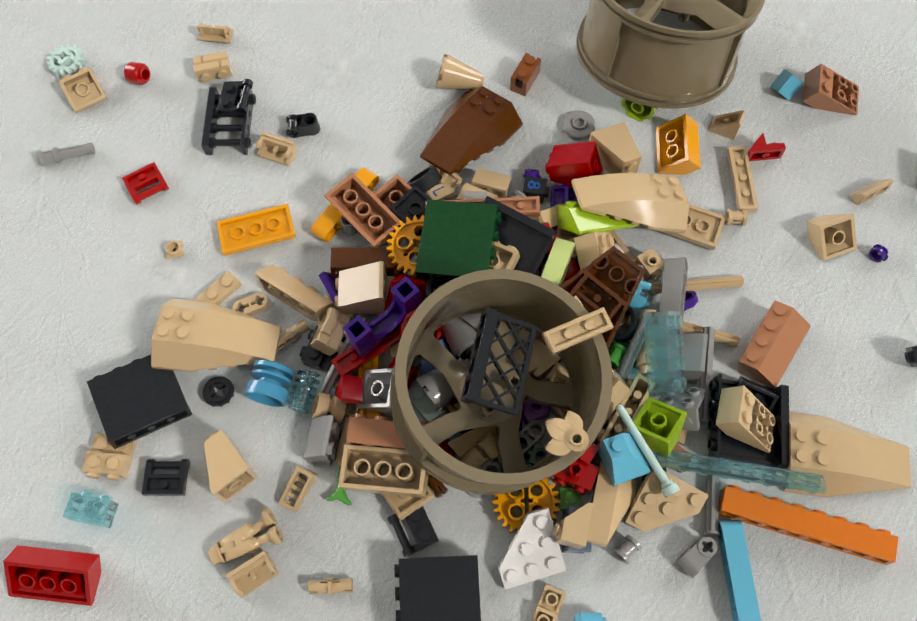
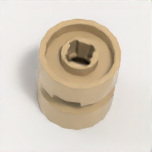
[311,392,346,424]

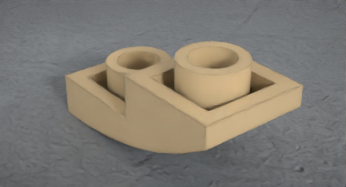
[531,583,566,621]

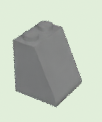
[649,333,708,385]

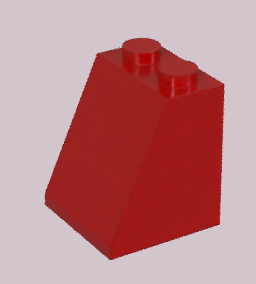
[545,141,604,187]

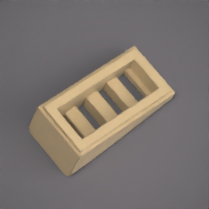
[278,465,318,513]

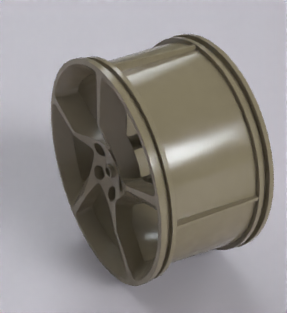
[576,0,765,109]
[390,269,613,495]

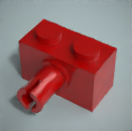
[550,459,600,495]

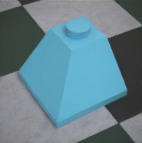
[598,433,652,486]

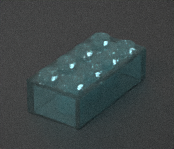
[643,311,687,396]

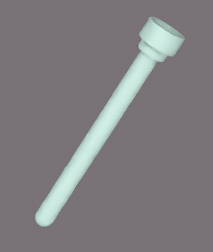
[616,404,680,498]

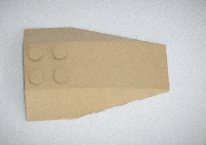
[571,173,690,233]
[151,298,282,372]
[783,412,911,497]

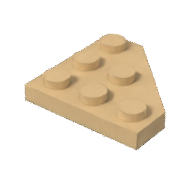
[623,467,709,532]

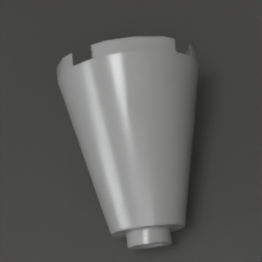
[442,317,477,360]
[416,357,470,411]

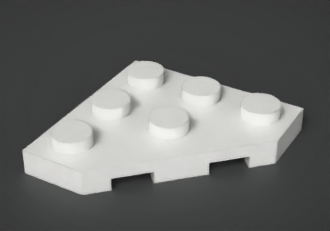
[498,507,566,590]

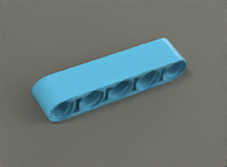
[718,520,761,621]

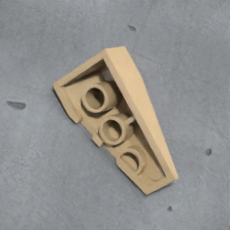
[587,459,638,547]

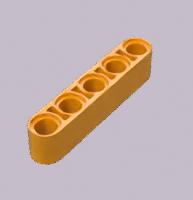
[311,167,379,242]

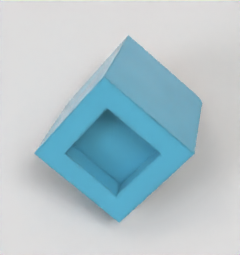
[771,69,804,100]

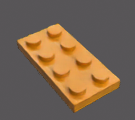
[216,204,296,256]

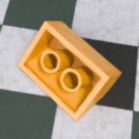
[656,114,701,175]

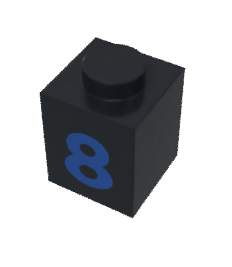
[523,176,550,204]

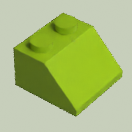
[633,397,687,457]

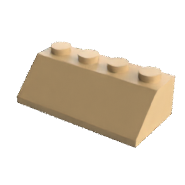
[254,265,336,325]

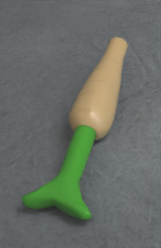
[326,418,352,505]

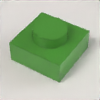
[559,488,581,511]

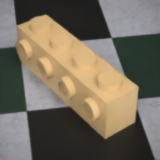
[596,373,656,445]

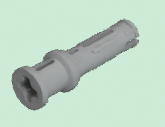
[37,142,95,166]

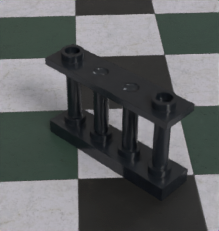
[201,87,256,155]

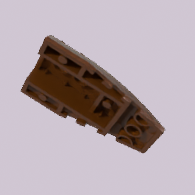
[420,86,523,175]
[525,246,645,359]

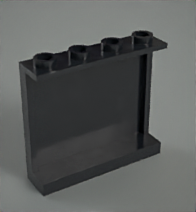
[483,196,557,275]
[86,354,193,449]
[707,373,789,469]
[394,555,481,621]

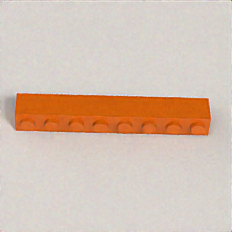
[718,485,899,565]

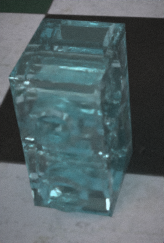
[63,490,119,528]

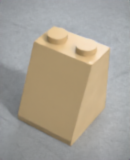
[589,122,642,174]
[335,261,387,314]
[204,430,258,503]

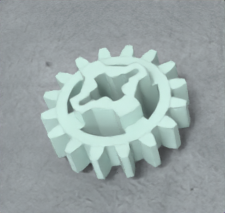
[46,44,86,77]

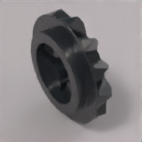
[202,376,235,407]

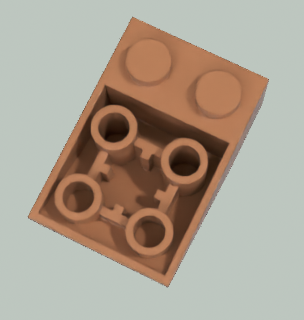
[803,64,859,115]

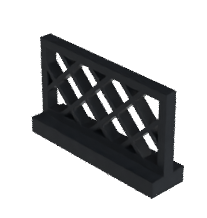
[460,308,538,416]

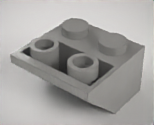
[304,415,341,466]

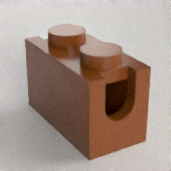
[510,53,541,96]

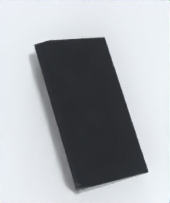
[736,376,780,412]

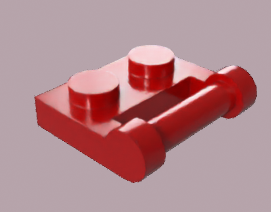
[122,162,169,205]

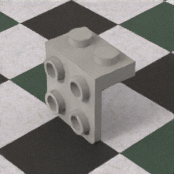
[659,385,706,431]

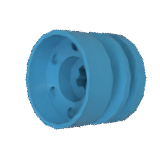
[244,360,295,407]

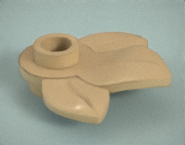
[545,411,589,456]

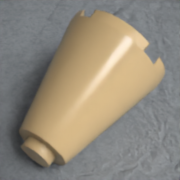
[436,53,484,90]

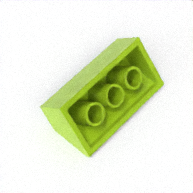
[558,201,642,235]

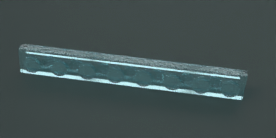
[651,450,827,494]

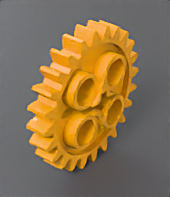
[386,215,424,277]
[492,477,561,534]

